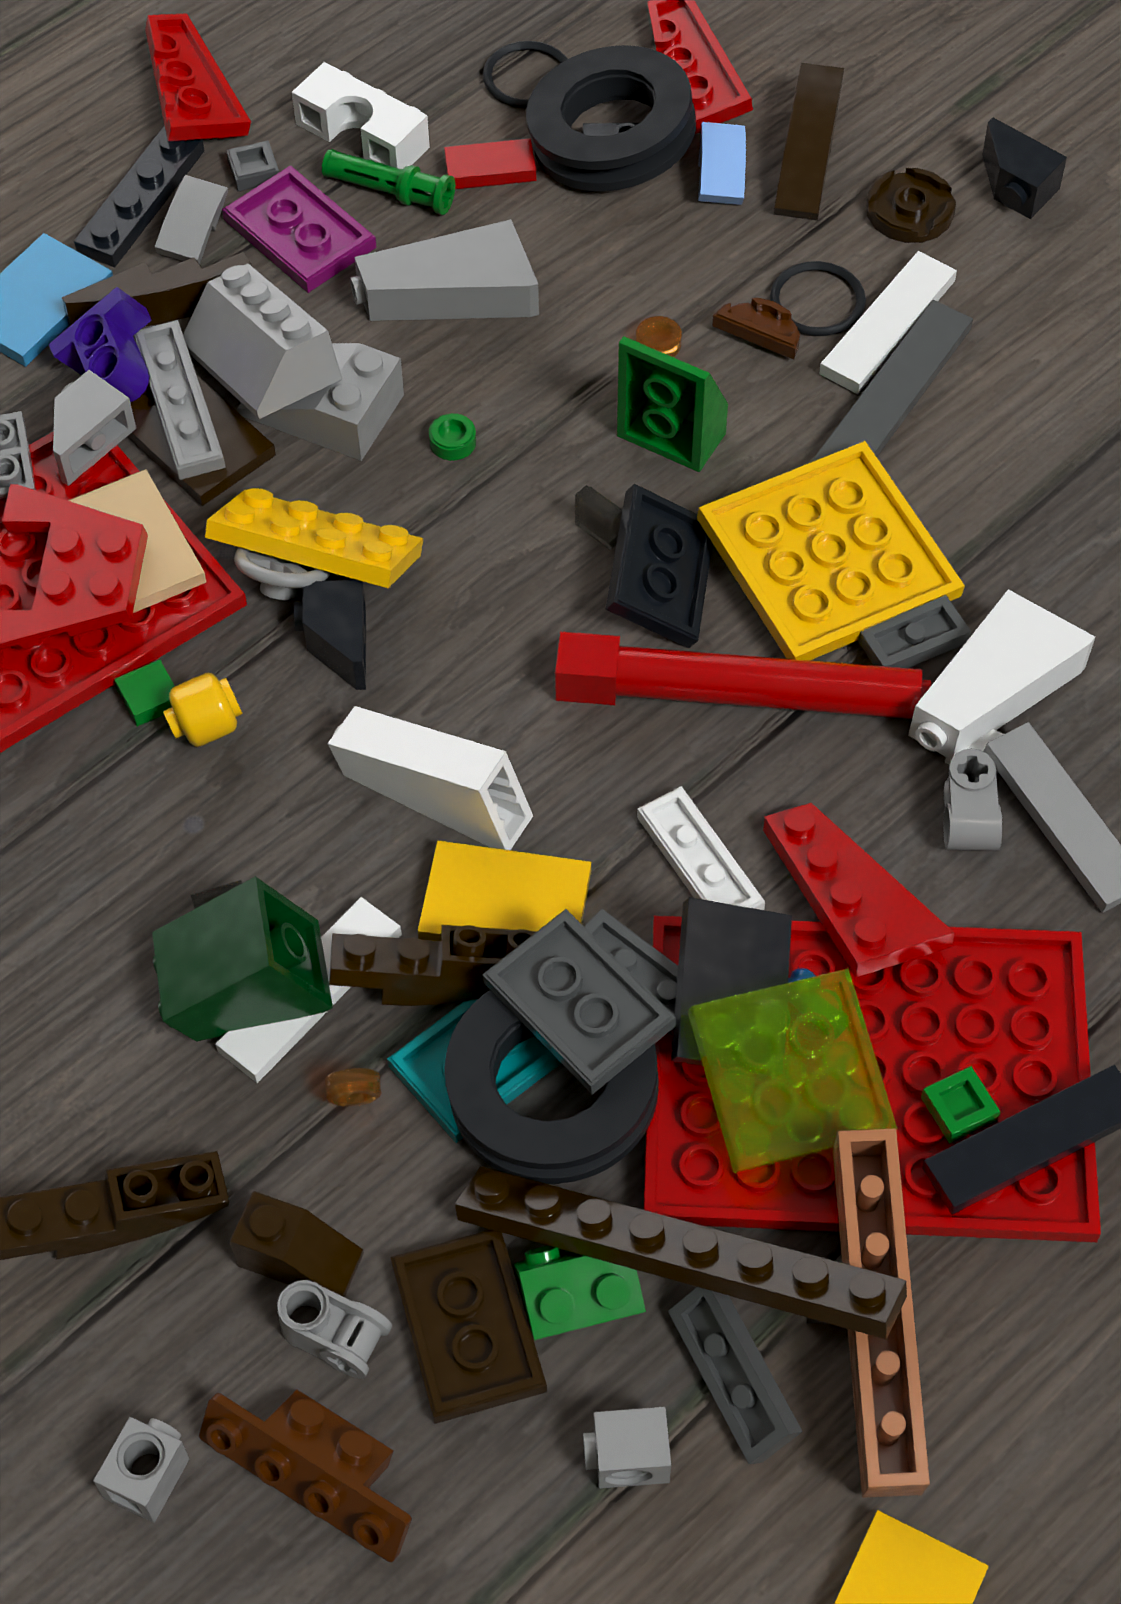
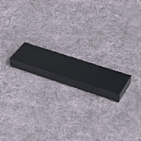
[922,1064,1121,1215]

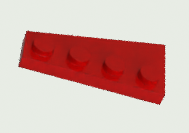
[647,0,753,134]
[145,13,251,141]
[763,803,955,977]

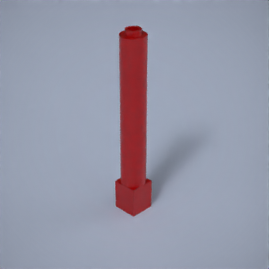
[555,631,931,719]

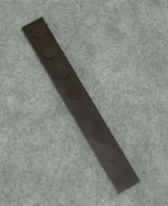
[455,1166,907,1339]

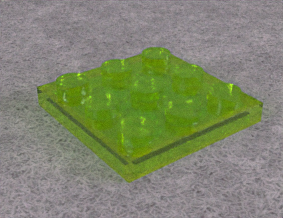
[687,968,897,1173]

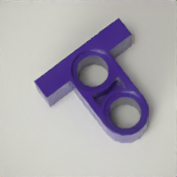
[49,287,152,402]

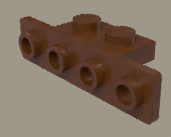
[199,1390,412,1562]

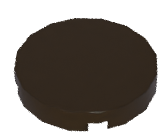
[866,168,956,243]

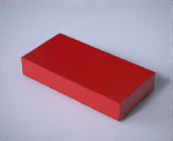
[444,138,537,189]

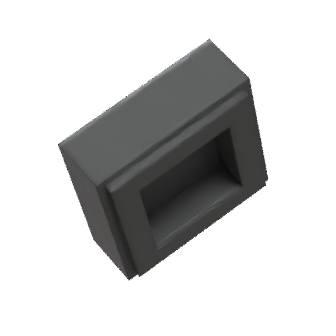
[226,141,279,191]

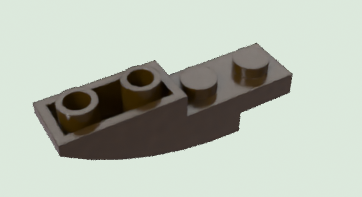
[329,925,536,1006]
[0,1151,229,1260]

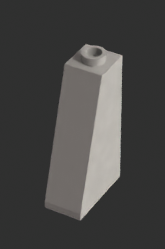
[350,219,539,321]

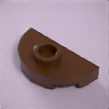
[712,298,800,360]

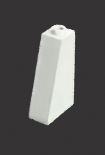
[908,589,1095,760]
[328,706,533,850]

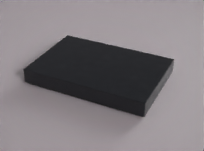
[605,484,713,648]
[671,897,792,1078]

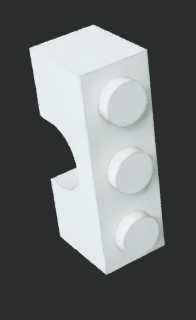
[292,62,430,169]

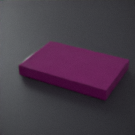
[222,165,377,293]

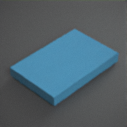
[0,233,113,367]

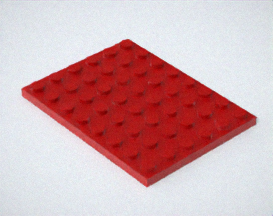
[644,915,1101,1243]

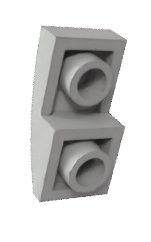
[155,175,228,265]
[0,411,36,499]

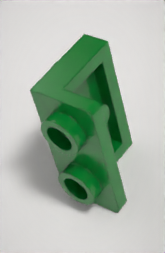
[514,1245,646,1340]

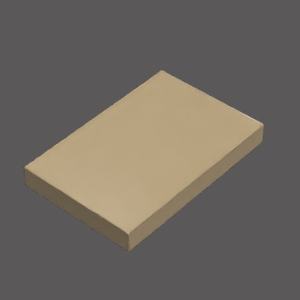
[68,469,207,613]

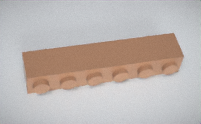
[833,1129,930,1498]

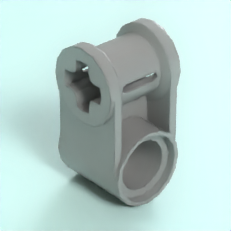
[943,748,1002,851]
[277,1280,392,1379]

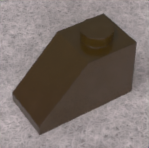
[230,1191,364,1297]

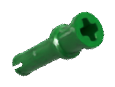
[322,149,456,215]

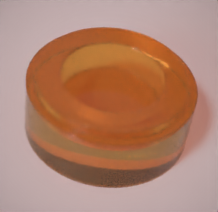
[636,316,682,357]
[325,1068,382,1106]

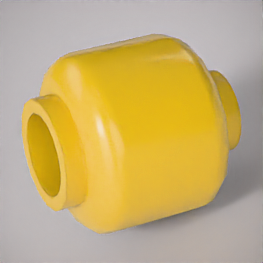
[163,673,243,747]

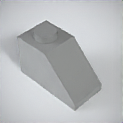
[53,370,136,486]

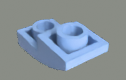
[698,122,746,205]

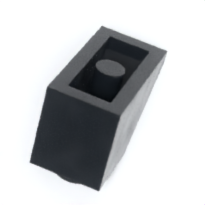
[982,117,1067,219]
[294,580,366,690]

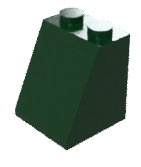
[152,876,333,1042]

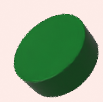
[429,413,476,461]

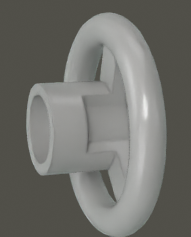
[234,547,331,600]

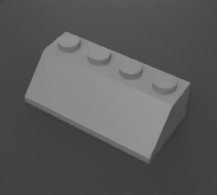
[183,264,342,419]

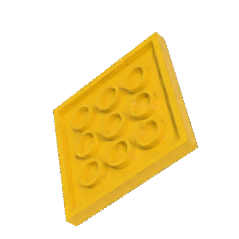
[697,441,965,660]

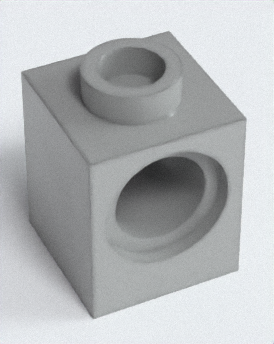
[583,1407,671,1489]
[93,1417,190,1523]

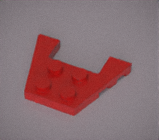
[0,484,148,649]

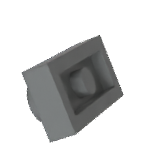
[858,595,971,668]

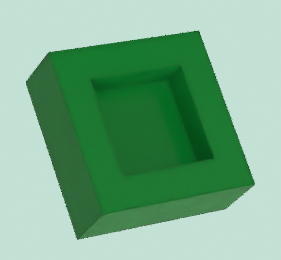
[114,659,175,727]
[921,1066,1001,1144]

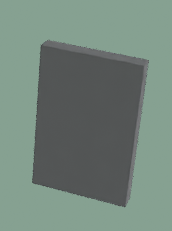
[482,909,676,1094]

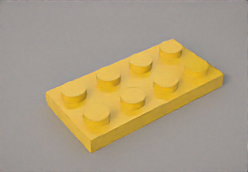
[205,488,423,588]

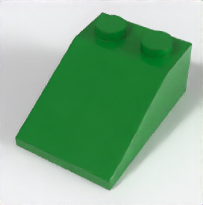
[617,336,728,472]

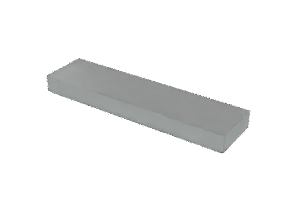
[134,320,226,480]
[983,722,1121,913]

